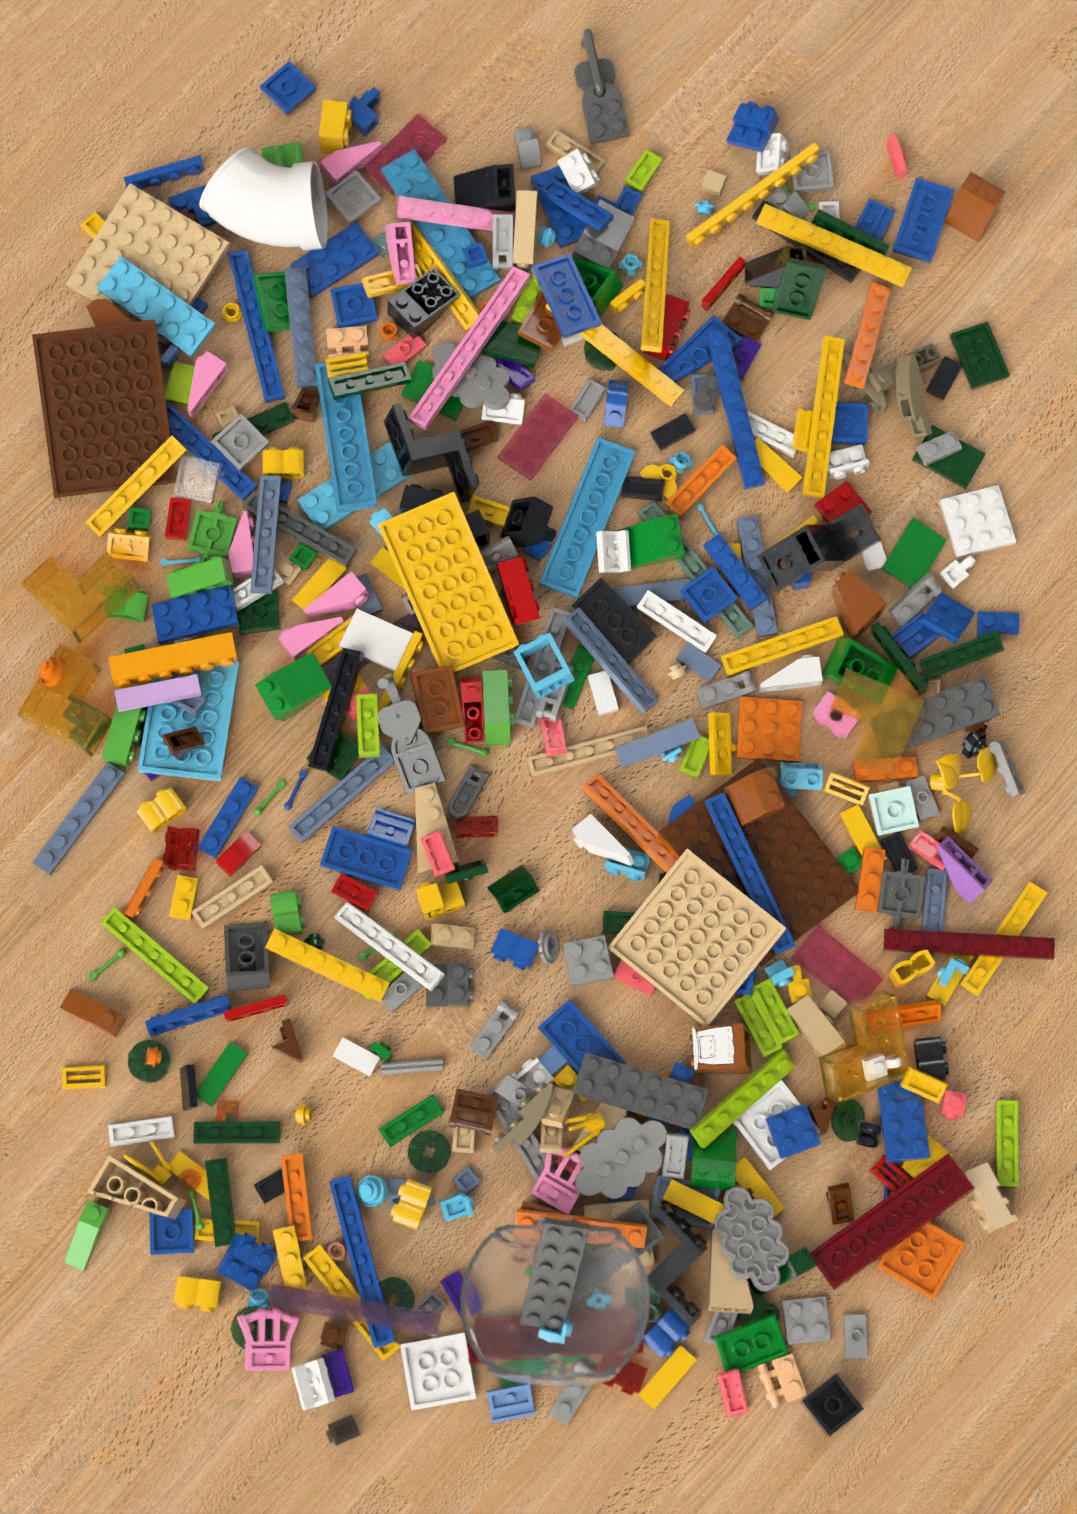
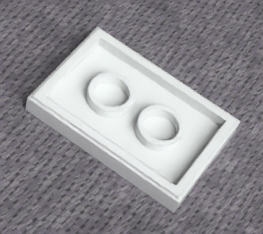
[339,609,413,671]

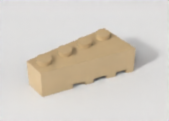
[415,783,459,878]
[87,1155,186,1220]

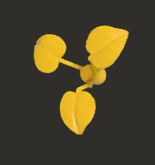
[930,747,996,836]

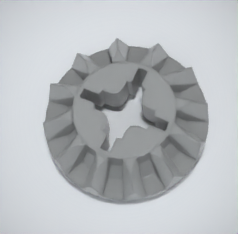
[537,930,559,964]

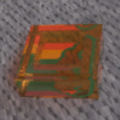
[216,1100,240,1122]

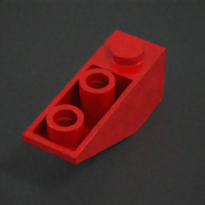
[460,676,486,743]

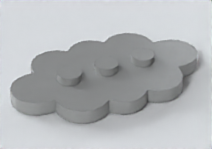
[432,342,509,410]
[575,1118,667,1199]
[714,1187,790,1291]

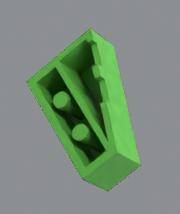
[482,670,514,746]

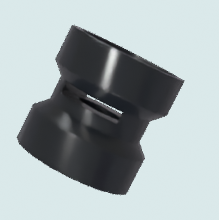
[856,1122,881,1148]

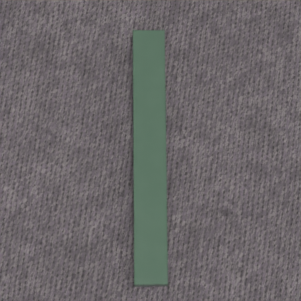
[637,501,754,640]

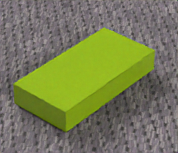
[679,734,709,779]

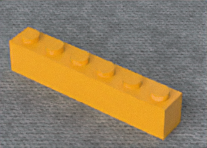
[108,632,238,688]

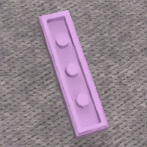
[115,674,201,712]

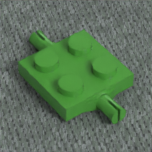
[187,500,238,562]

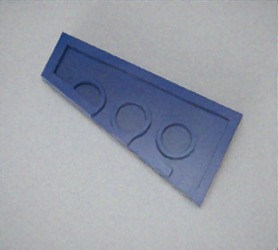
[658,315,743,383]

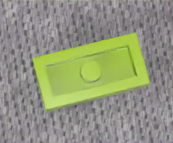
[624,149,663,193]

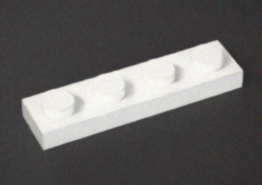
[636,590,717,653]

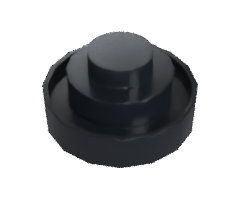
[962,730,988,758]

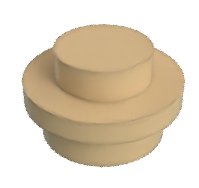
[667,663,687,680]

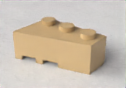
[787,995,849,1073]
[964,1162,1018,1234]

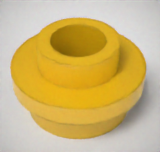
[222,303,242,323]
[296,1104,312,1125]

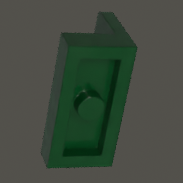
[487,865,540,914]

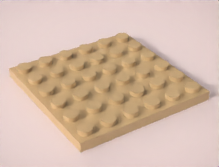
[65,184,231,346]
[607,849,787,1027]

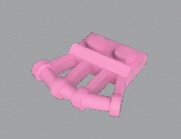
[530,1147,582,1215]
[237,1308,299,1371]

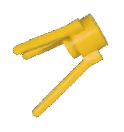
[563,1112,605,1158]
[124,1141,172,1185]

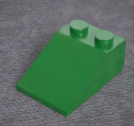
[571,255,623,317]
[619,514,686,569]
[822,638,898,705]
[255,652,332,721]
[690,1127,737,1190]

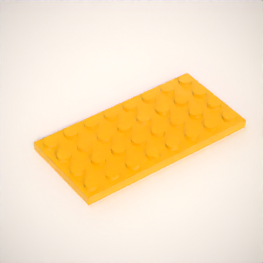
[378,492,519,673]

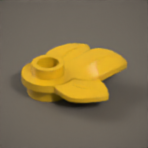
[639,464,678,499]

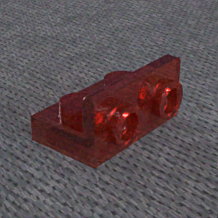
[456,816,498,838]
[163,826,200,871]
[598,1355,648,1396]

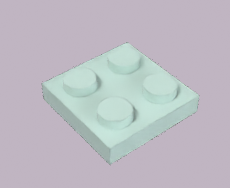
[868,786,919,836]

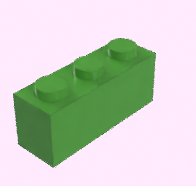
[166,556,235,599]
[101,704,147,767]

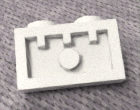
[756,133,790,176]
[481,393,526,425]
[827,444,870,480]
[511,1058,554,1090]

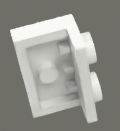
[557,149,600,194]
[596,530,631,573]
[292,1358,335,1410]

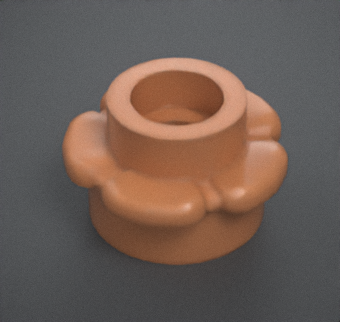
[326,1241,348,1262]

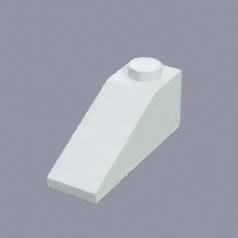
[759,655,823,693]
[572,814,634,866]

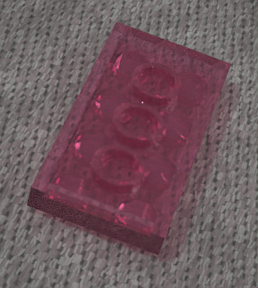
[364,114,447,196]
[498,394,578,481]
[791,925,884,1012]

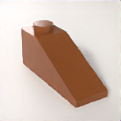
[60,989,126,1038]

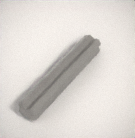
[381,1058,444,1075]

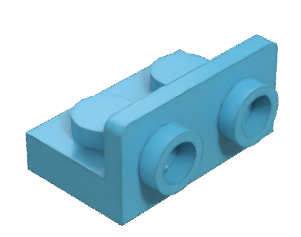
[779,762,823,790]
[604,847,651,882]

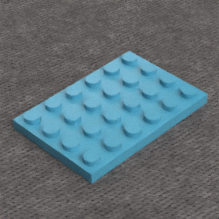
[138,662,240,782]

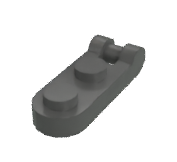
[693,364,720,412]
[448,764,490,819]

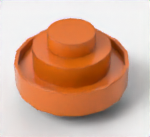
[39,656,65,687]

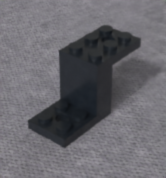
[384,403,479,503]
[757,504,881,592]
[645,1201,708,1327]

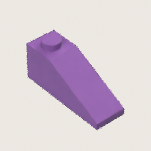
[937,836,993,904]

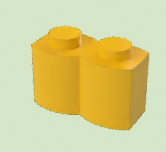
[263,447,305,479]
[137,787,187,834]
[889,950,935,988]
[391,1179,433,1230]
[174,1276,222,1312]

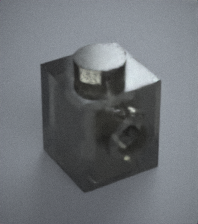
[326,1414,361,1446]

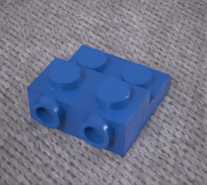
[726,101,779,153]
[216,1232,277,1291]

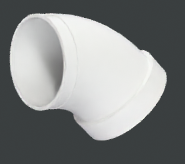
[200,147,328,251]

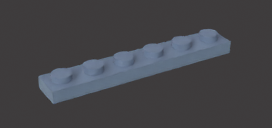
[284,268,318,388]
[250,475,282,594]
[736,516,778,638]
[562,607,659,715]
[288,745,395,844]
[33,762,125,876]

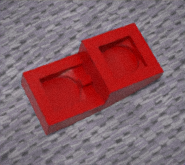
[215,831,262,877]

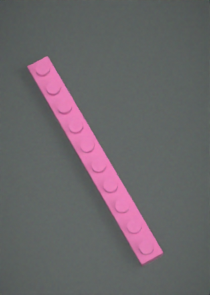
[408,266,531,430]

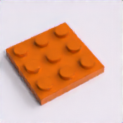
[736,697,802,762]
[876,1222,965,1301]

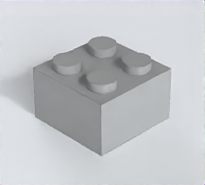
[563,935,613,989]

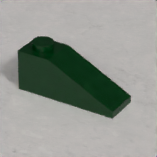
[747,1247,816,1295]

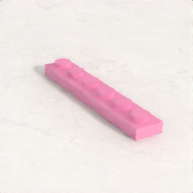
[397,196,515,233]

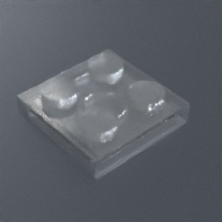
[173,455,222,504]

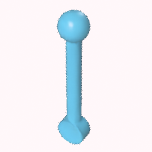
[697,503,722,538]
[160,556,202,567]

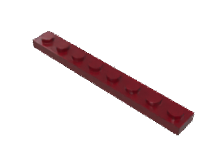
[883,929,1055,960]

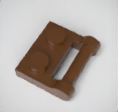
[722,294,774,342]
[449,1089,499,1136]

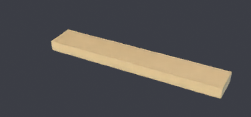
[527,725,649,778]

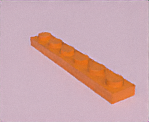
[843,281,891,389]
[582,773,680,873]
[514,1209,647,1248]

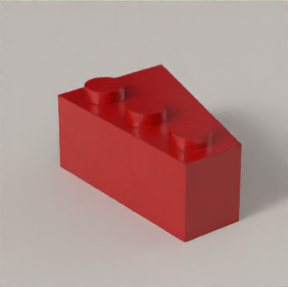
[643,293,691,362]
[496,556,540,625]

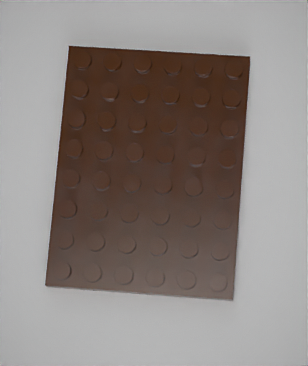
[32,320,177,498]
[659,757,858,967]

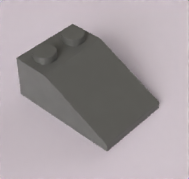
[572,200,635,269]
[224,922,270,991]

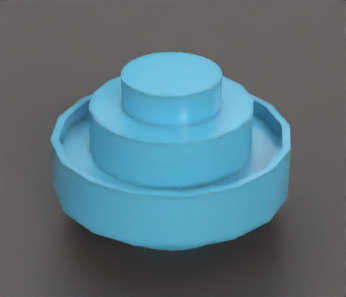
[357,1175,388,1207]

